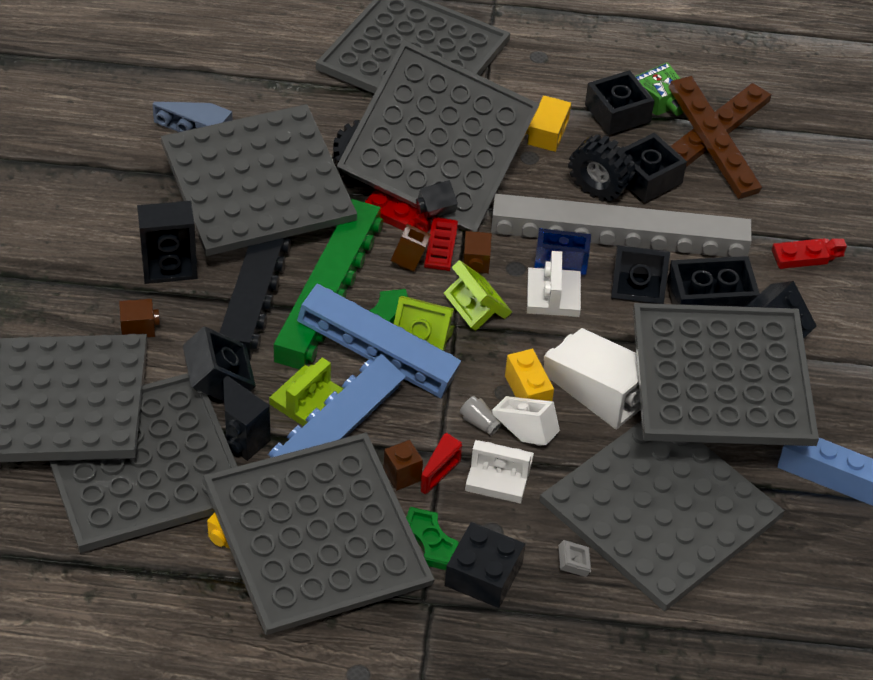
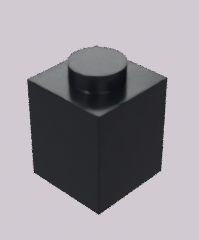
[416,180,458,221]

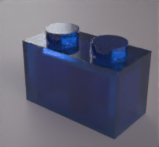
[534,228,591,275]

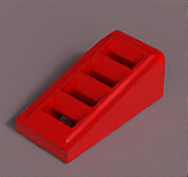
[424,217,458,271]
[421,433,462,494]

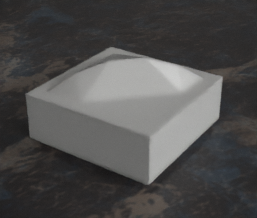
[558,540,591,577]

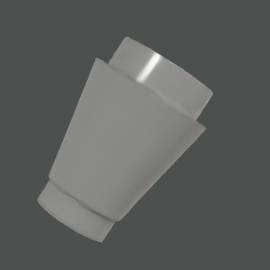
[460,396,502,436]

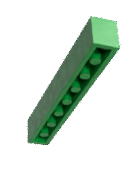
[273,199,383,370]

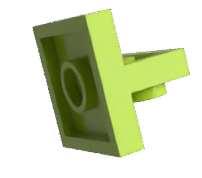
[444,260,512,331]
[394,296,454,351]
[269,357,343,426]

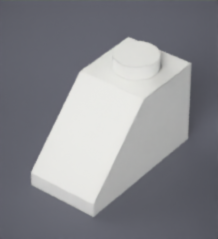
[492,396,560,446]

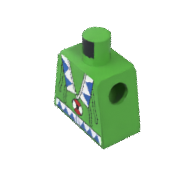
[635,63,683,116]

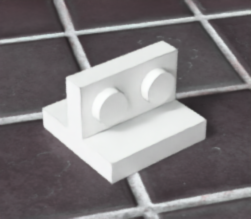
[527,251,581,317]
[465,440,534,504]

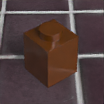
[390,224,431,271]
[463,231,492,274]
[119,299,160,337]
[383,440,423,491]

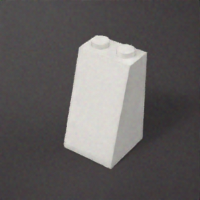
[543,328,641,430]

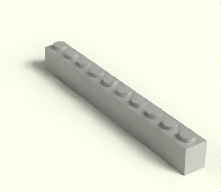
[491,194,751,257]

